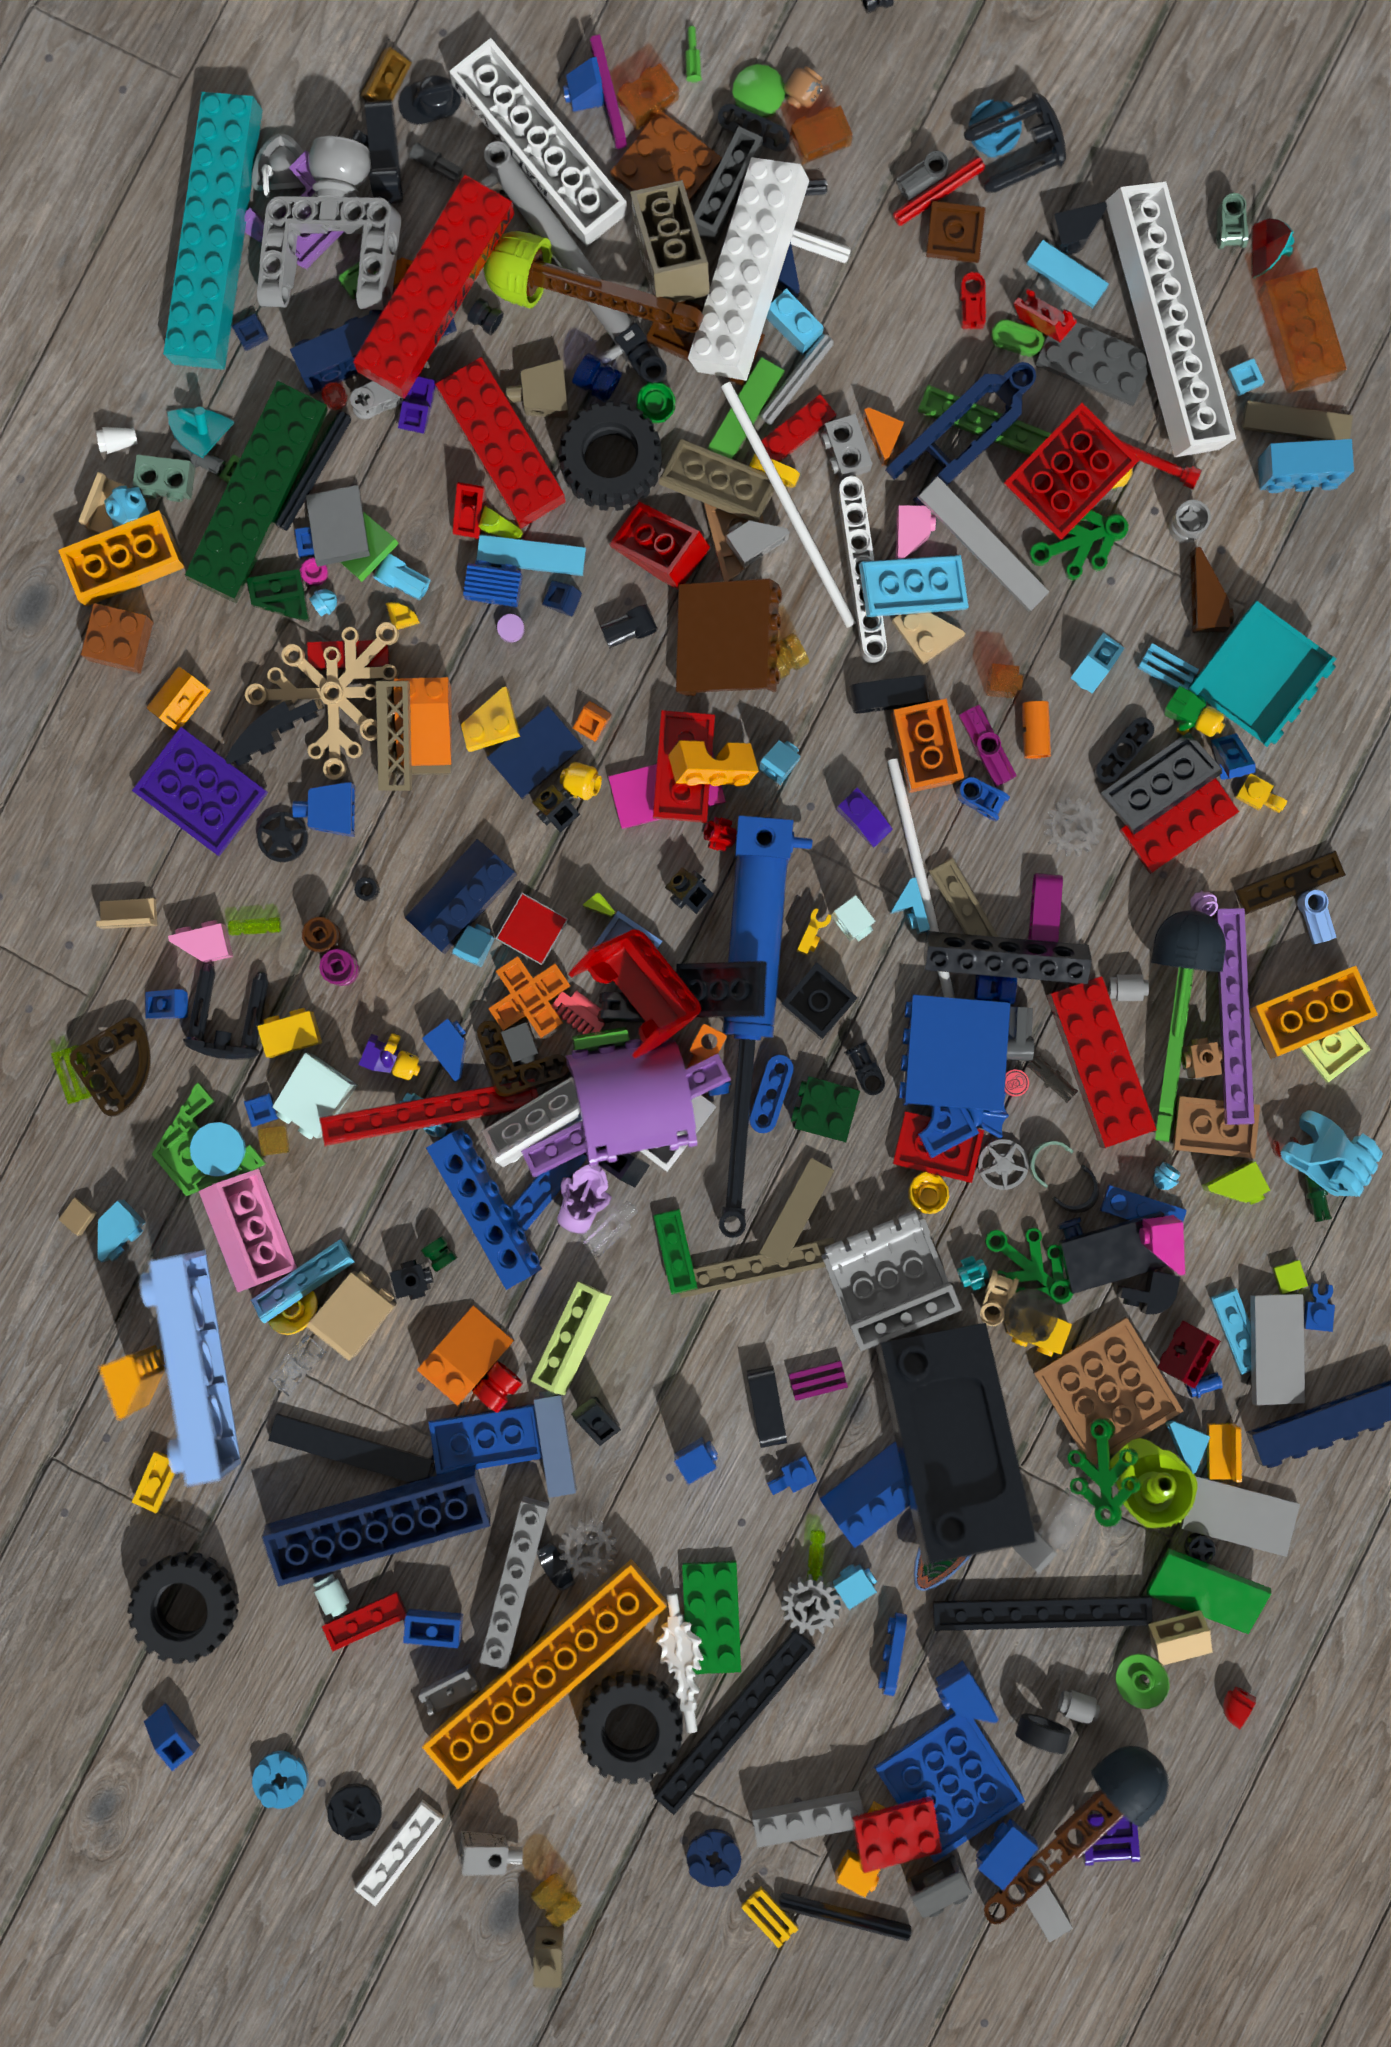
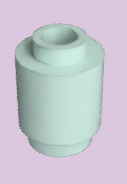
[313,1574,350,1617]

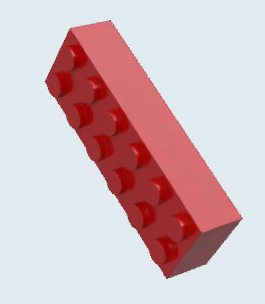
[435,357,566,529]
[1046,976,1157,1148]

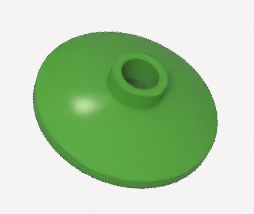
[1116,1654,1169,1709]

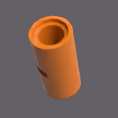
[1022,701,1051,759]

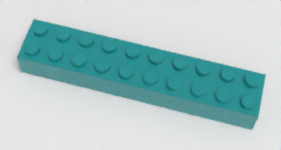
[163,92,263,370]

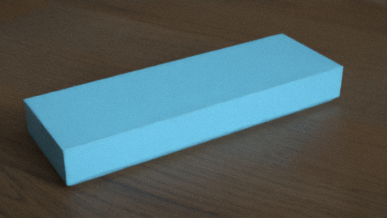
[1027,240,1109,308]
[1210,1288,1251,1374]

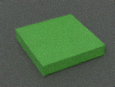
[339,513,399,582]

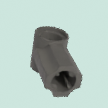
[896,151,948,201]
[1007,1007,1034,1061]

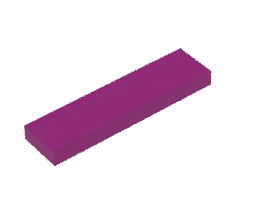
[590,34,626,149]

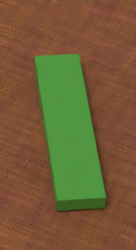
[707,357,784,460]

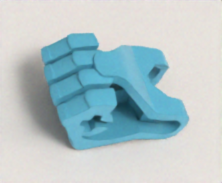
[1281,1110,1383,1197]

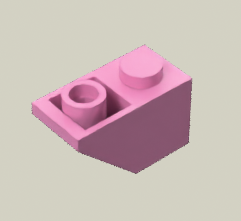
[168,920,233,963]

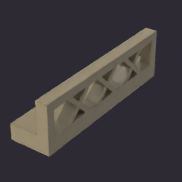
[376,681,412,791]

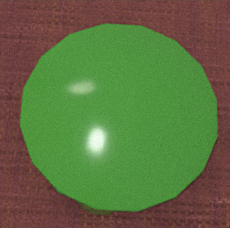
[733,64,785,118]

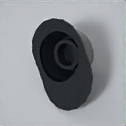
[398,75,461,125]

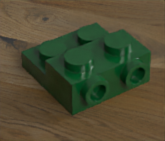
[790,1076,860,1143]

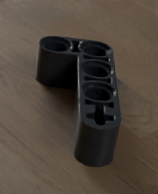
[365,99,403,204]

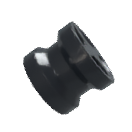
[1184,1533,1216,1563]

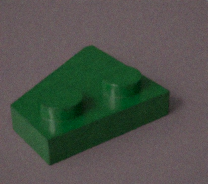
[247,569,310,622]

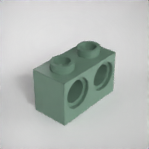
[133,455,196,502]

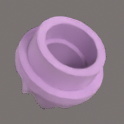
[1190,890,1218,916]

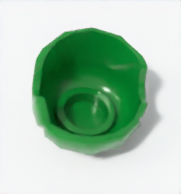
[636,382,676,424]

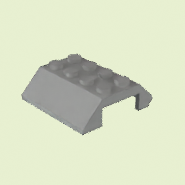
[821,1210,962,1351]

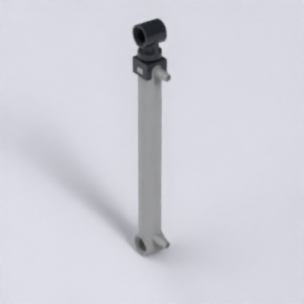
[481,141,667,385]

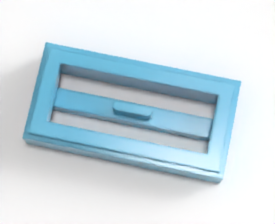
[1138,643,1199,690]

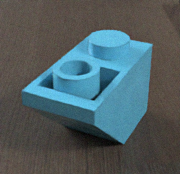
[98,1200,146,1262]

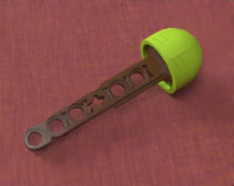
[483,231,704,333]

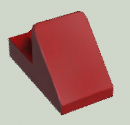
[452,482,487,539]

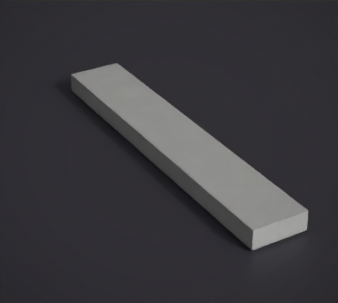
[917,476,1049,612]

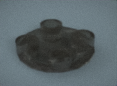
[1004,1289,1058,1343]

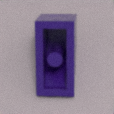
[836,787,893,848]

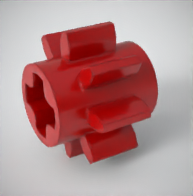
[703,817,737,851]

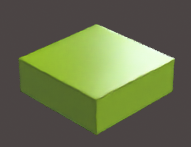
[1272,1260,1308,1294]

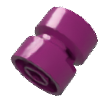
[319,949,360,987]

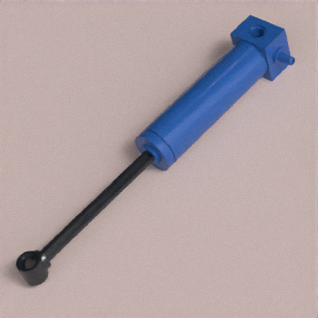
[719,816,813,1238]

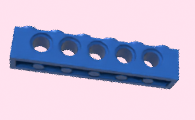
[426,1128,542,1290]

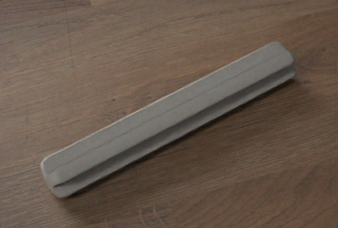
[760,334,834,424]

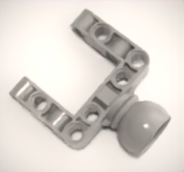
[257,136,401,310]

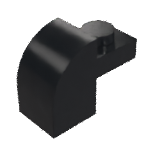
[1116,1270,1180,1315]

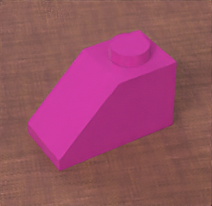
[1139,1215,1185,1275]

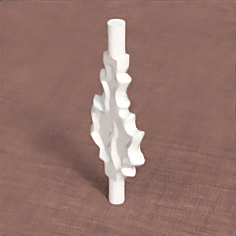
[656,1593,703,1733]

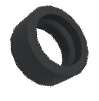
[1015,1713,1071,1754]

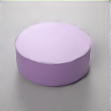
[497,614,524,642]

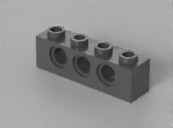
[694,126,763,244]

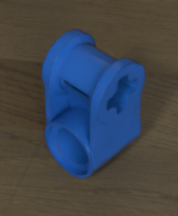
[956,777,1010,821]

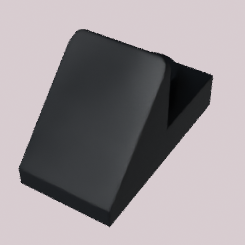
[571,1397,621,1446]

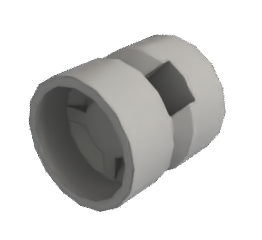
[1168,500,1211,543]

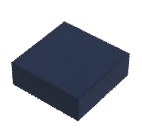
[232,313,269,352]

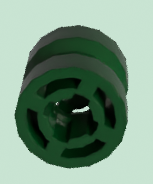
[421,1235,458,1273]

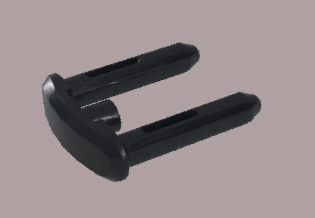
[964,92,1066,193]
[183,963,269,1060]

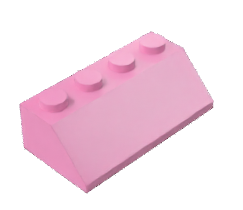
[199,1168,297,1292]

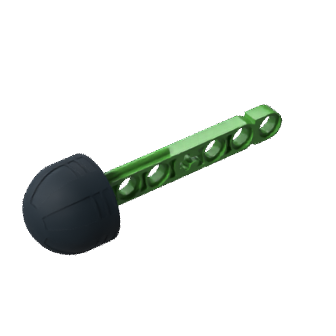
[1151,910,1226,1142]

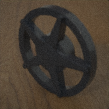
[257,812,308,863]

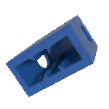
[292,782,355,837]

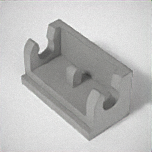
[418,1664,482,1716]

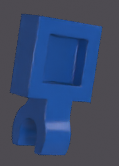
[767,1455,817,1495]

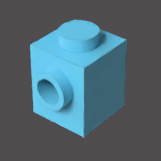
[833,1564,877,1610]

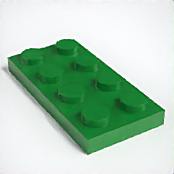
[682,1561,741,1674]

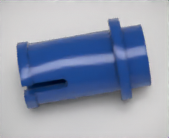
[1185,1372,1223,1399]

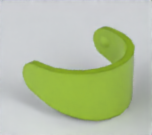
[479,505,522,540]

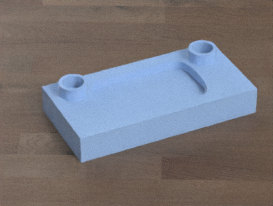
[140,1250,241,1486]

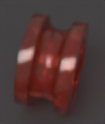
[322,382,347,410]

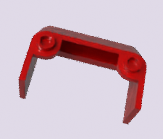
[568,929,701,1059]

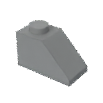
[726,521,790,568]

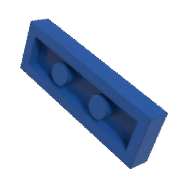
[1100,1185,1187,1222]

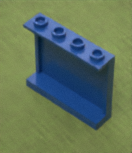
[899,995,1010,1113]

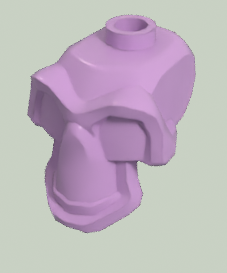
[557,1165,612,1234]

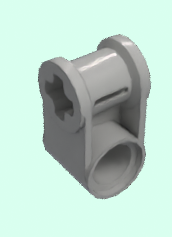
[350,381,404,420]

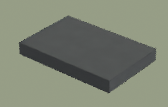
[306,485,370,567]

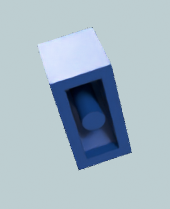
[563,57,604,112]
[422,1019,467,1082]

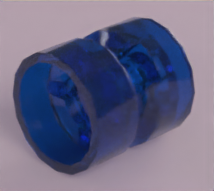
[572,353,622,403]
[974,975,1017,1004]

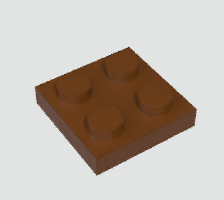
[926,201,986,263]

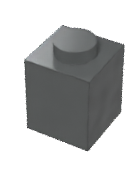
[501,1023,539,1065]

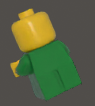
[1165,686,1225,737]

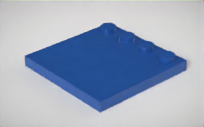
[874,1713,1025,1863]

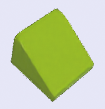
[583,892,616,918]

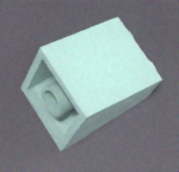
[273,1053,358,1139]

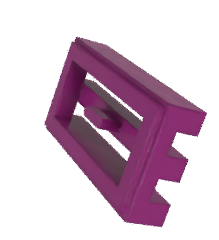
[789,1360,848,1401]

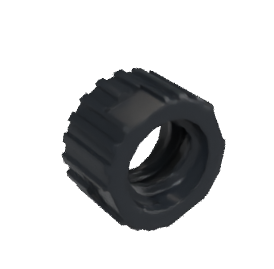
[354,877,380,902]

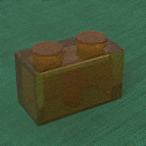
[790,105,853,165]

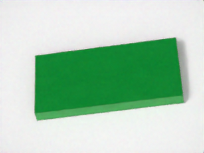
[1147,1549,1272,1634]

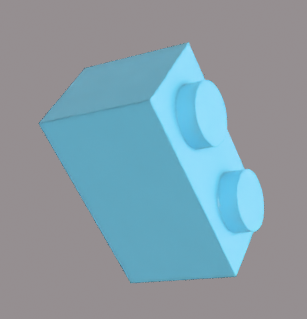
[766,289,824,355]

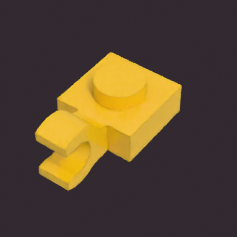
[1235,773,1288,813]
[796,908,831,956]

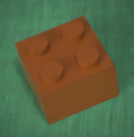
[81,603,153,674]

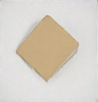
[59,1198,97,1236]

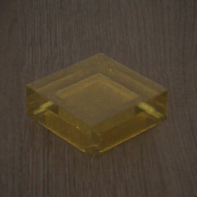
[258,1126,290,1156]

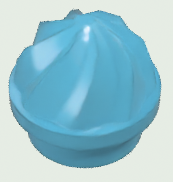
[309,589,337,617]
[1153,1162,1181,1190]

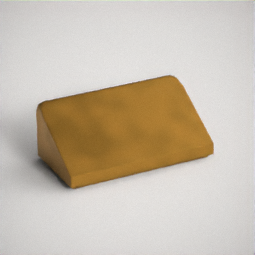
[360,47,412,102]

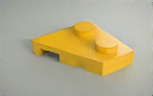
[461,686,520,752]

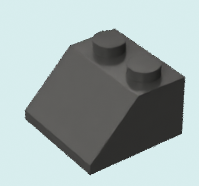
[906,1855,972,1918]

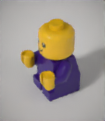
[358,1034,421,1081]

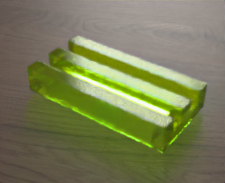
[51,1045,93,1105]

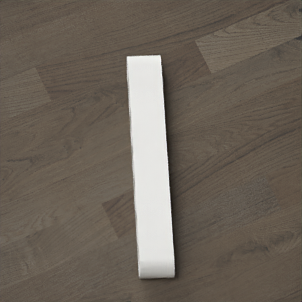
[838,476,887,664]

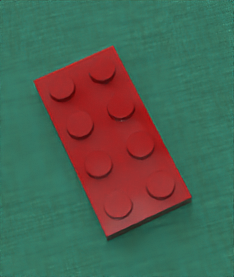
[653,710,715,823]
[1119,778,1239,874]

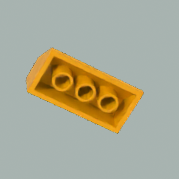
[99,1345,166,1420]

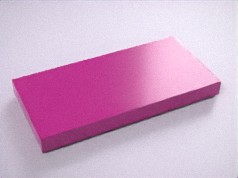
[609,751,726,829]

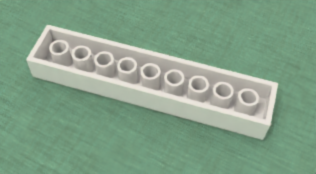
[1105,182,1236,457]

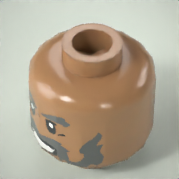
[784,66,823,110]

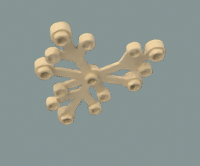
[245,622,399,780]

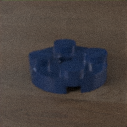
[687,1829,741,1887]

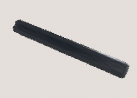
[275,411,351,531]
[779,1893,912,1941]

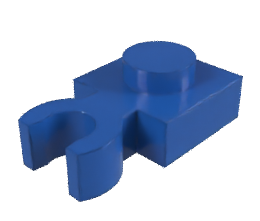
[1304,1283,1335,1332]

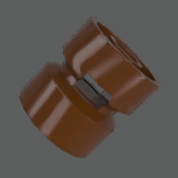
[302,917,342,954]

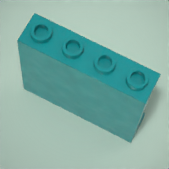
[1188,600,1336,747]

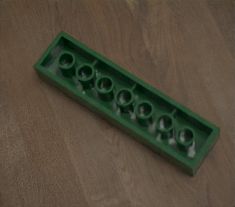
[185,380,328,604]

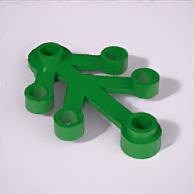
[1029,510,1129,580]
[985,1228,1073,1304]
[1068,1418,1140,1527]

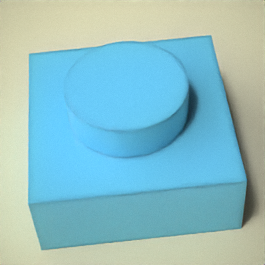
[1227,358,1265,396]

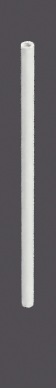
[721,382,856,628]
[888,758,955,998]

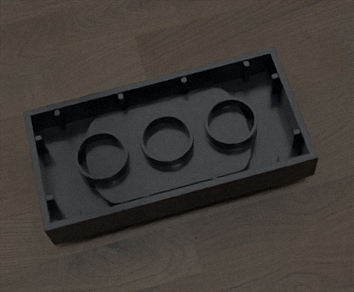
[875,1323,1037,1566]

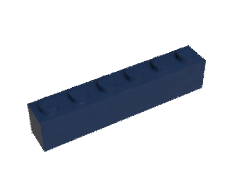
[1246,1380,1391,1468]

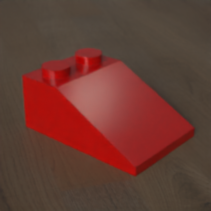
[609,502,710,590]

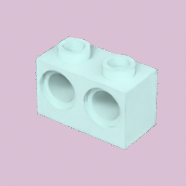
[831,895,875,942]

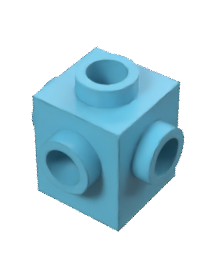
[104,486,149,528]

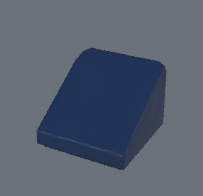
[542,580,582,617]

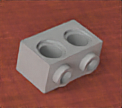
[821,414,872,481]

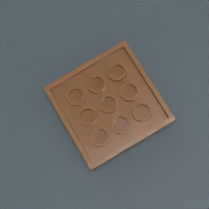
[1033,1317,1183,1465]

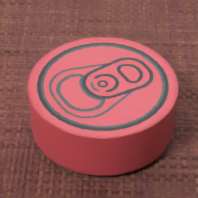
[1005,1069,1029,1096]

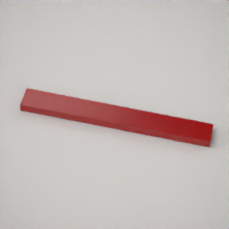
[319,1079,538,1146]

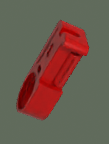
[960,272,986,329]

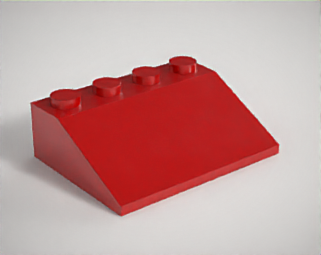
[1003,403,1139,540]

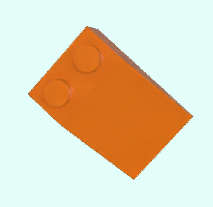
[394,677,452,766]
[417,1305,514,1406]

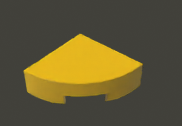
[386,602,420,629]

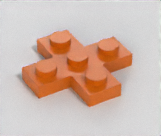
[488,956,571,1038]

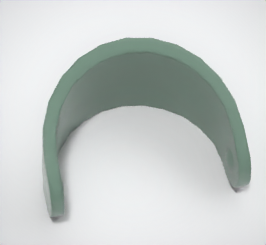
[1028,1141,1073,1188]

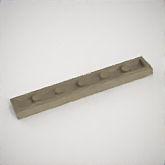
[679,1237,834,1298]

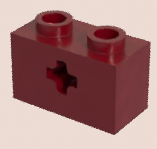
[1157,1321,1221,1389]

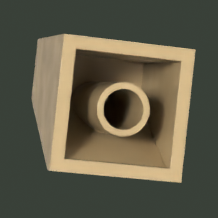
[306,1271,397,1361]

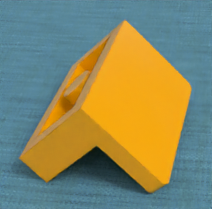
[147,667,211,732]
[1207,1423,1242,1482]

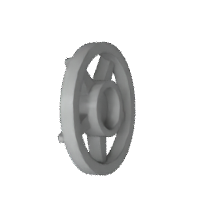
[978,1139,1029,1190]

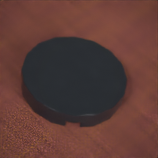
[327,1783,383,1841]

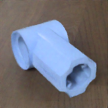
[1297,890,1337,944]

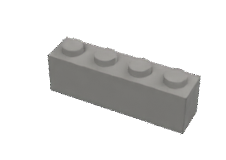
[752,1790,864,1848]

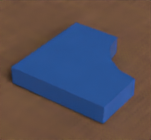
[918,1106,979,1159]

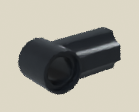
[600,604,658,649]

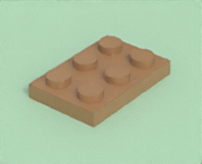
[1172,1096,1260,1159]

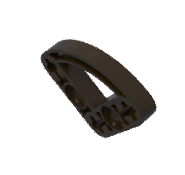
[70,1017,151,1117]

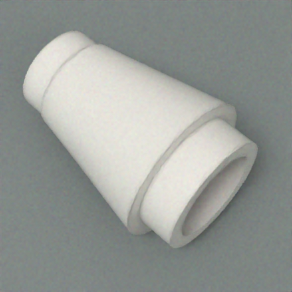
[96,427,137,454]

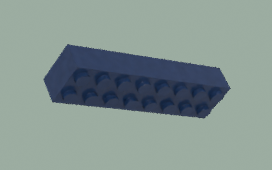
[262,1464,491,1587]

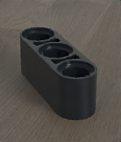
[850,675,930,714]
[747,1366,787,1448]

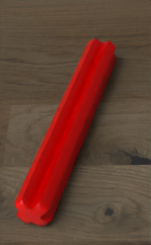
[893,156,985,226]

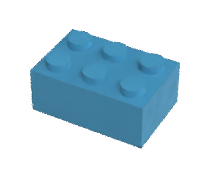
[1258,439,1354,493]

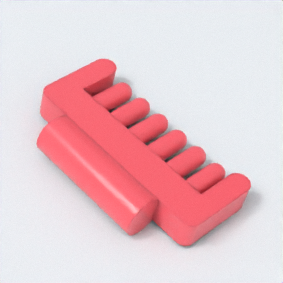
[552,990,605,1034]

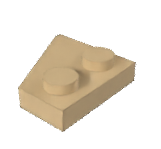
[892,612,965,665]

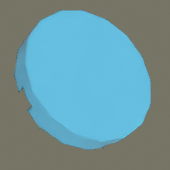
[190,1122,246,1176]

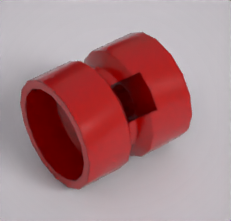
[472,1361,523,1413]

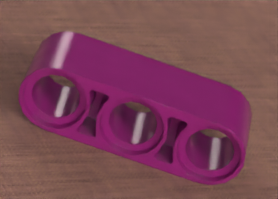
[1028,873,1063,942]

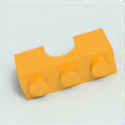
[668,741,759,787]
[835,1801,886,1898]

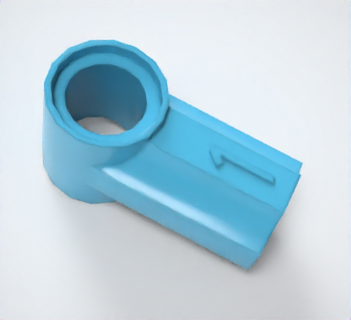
[373,554,431,601]

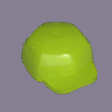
[1110,1438,1197,1528]

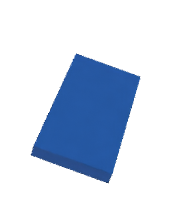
[428,1404,543,1475]

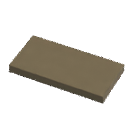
[659,439,774,522]

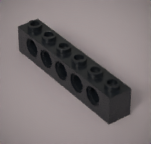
[924,931,1092,984]

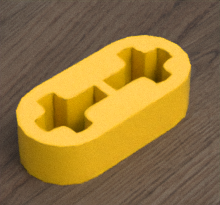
[749,454,800,488]

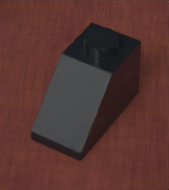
[1050,202,1107,255]
[583,1145,650,1188]

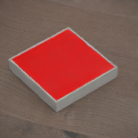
[495,892,569,966]

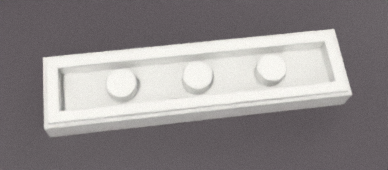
[354,1799,444,1906]

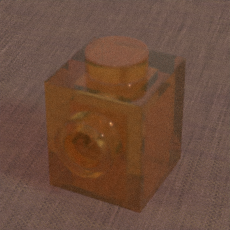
[986,663,1023,699]

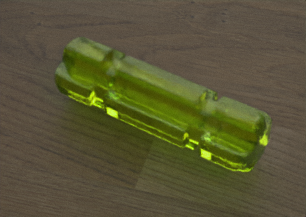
[228,917,282,936]
[807,1529,826,1581]

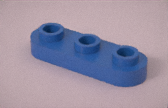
[749,1055,793,1133]
[878,1613,907,1696]

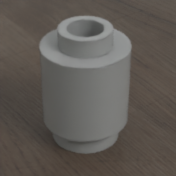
[1109,974,1149,1001]
[1057,1690,1100,1725]

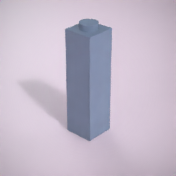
[534,1390,577,1498]

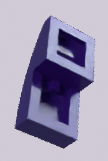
[398,377,437,434]

